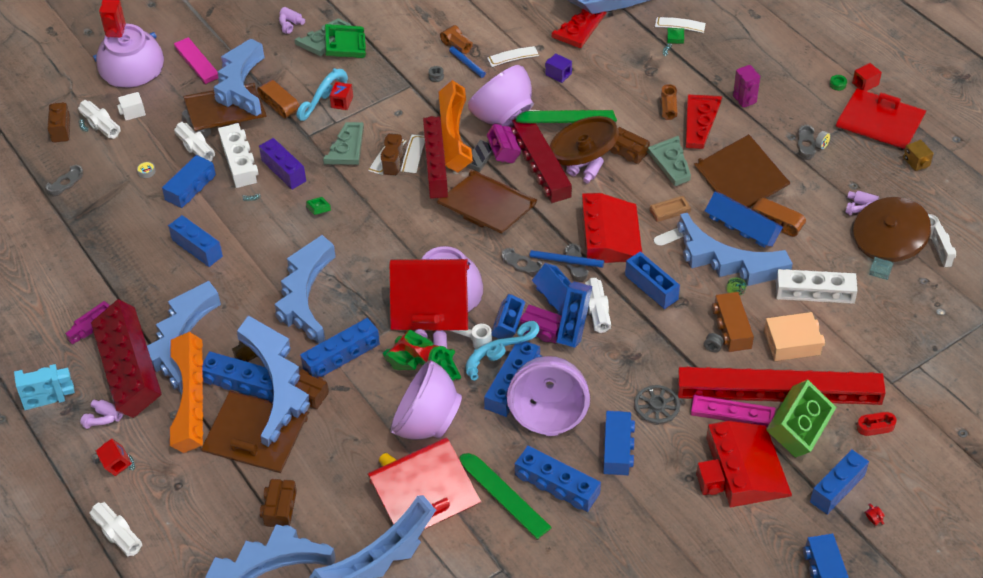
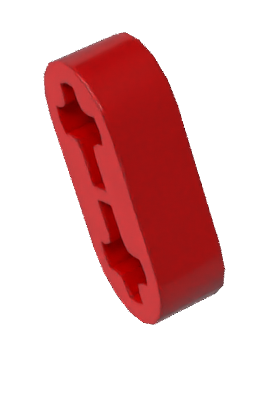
[856,412,897,436]

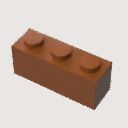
[712,292,754,352]

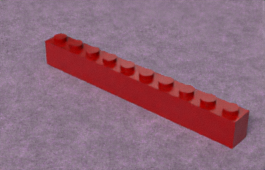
[677,366,886,405]

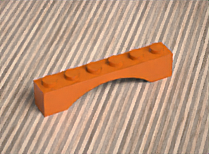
[438,80,473,173]
[170,332,203,453]

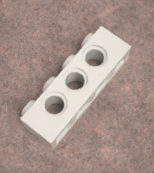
[218,123,259,188]
[776,269,857,304]

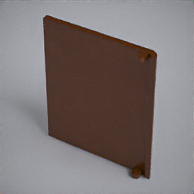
[183,83,267,131]
[694,134,790,208]
[437,170,537,234]
[201,391,309,473]

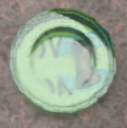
[727,277,747,296]

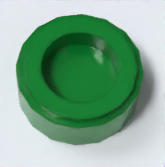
[829,75,847,91]

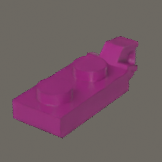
[65,301,110,344]

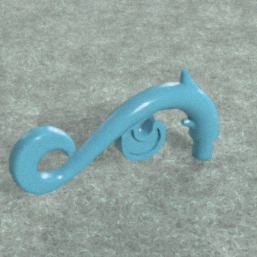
[296,68,348,121]
[466,321,539,380]

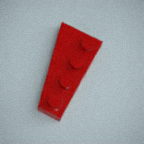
[551,9,608,48]
[686,94,723,149]

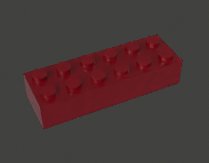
[91,299,162,418]

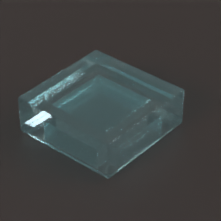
[869,257,894,280]

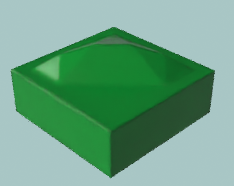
[667,28,684,44]
[306,197,331,215]

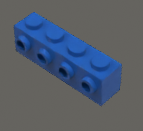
[705,191,783,248]
[300,318,380,377]
[484,341,542,417]
[202,351,274,402]
[515,446,601,512]

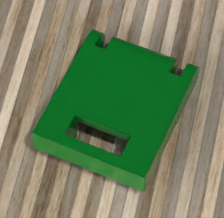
[324,24,366,58]

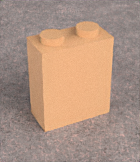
[764,312,825,361]

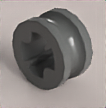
[429,66,444,82]
[704,333,724,352]

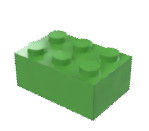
[766,380,837,458]

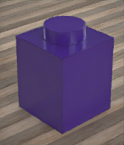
[545,53,572,83]

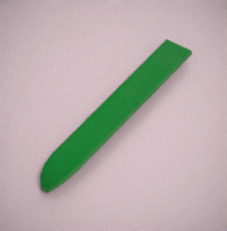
[516,110,617,123]
[460,453,552,540]

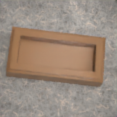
[649,196,691,222]

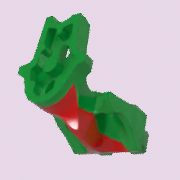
[383,330,462,381]

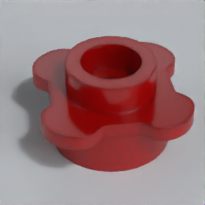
[865,503,885,526]

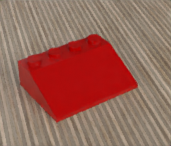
[582,193,642,263]
[706,421,792,508]

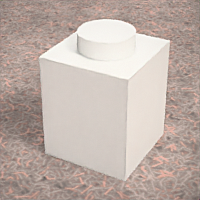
[117,92,146,121]

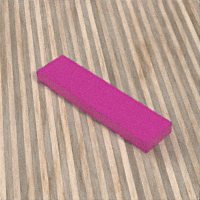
[174,37,219,84]
[691,395,775,427]

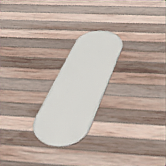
[654,228,684,245]

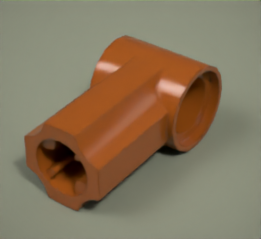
[440,25,473,54]
[660,84,678,120]

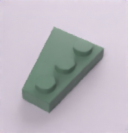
[294,18,351,56]
[323,122,364,165]
[648,136,691,186]

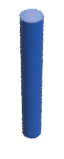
[449,46,486,78]

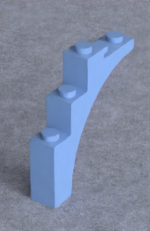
[214,39,265,116]
[677,213,793,286]
[275,235,336,344]
[147,281,221,395]
[237,316,310,447]
[309,495,436,578]
[205,524,336,578]

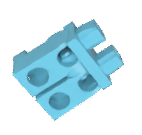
[14,364,75,410]

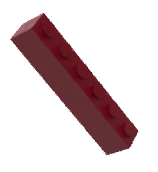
[423,116,448,199]
[511,119,572,204]

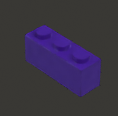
[259,138,306,190]

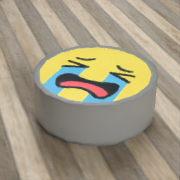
[815,131,830,149]
[137,162,156,178]

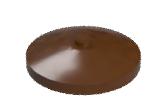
[550,116,619,166]
[853,197,931,262]

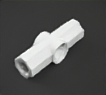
[78,100,121,139]
[174,122,215,161]
[585,278,611,333]
[90,502,143,557]

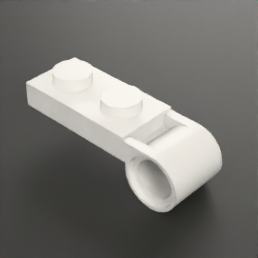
[928,214,956,267]

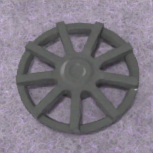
[634,385,680,425]

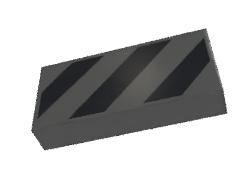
[466,140,493,172]

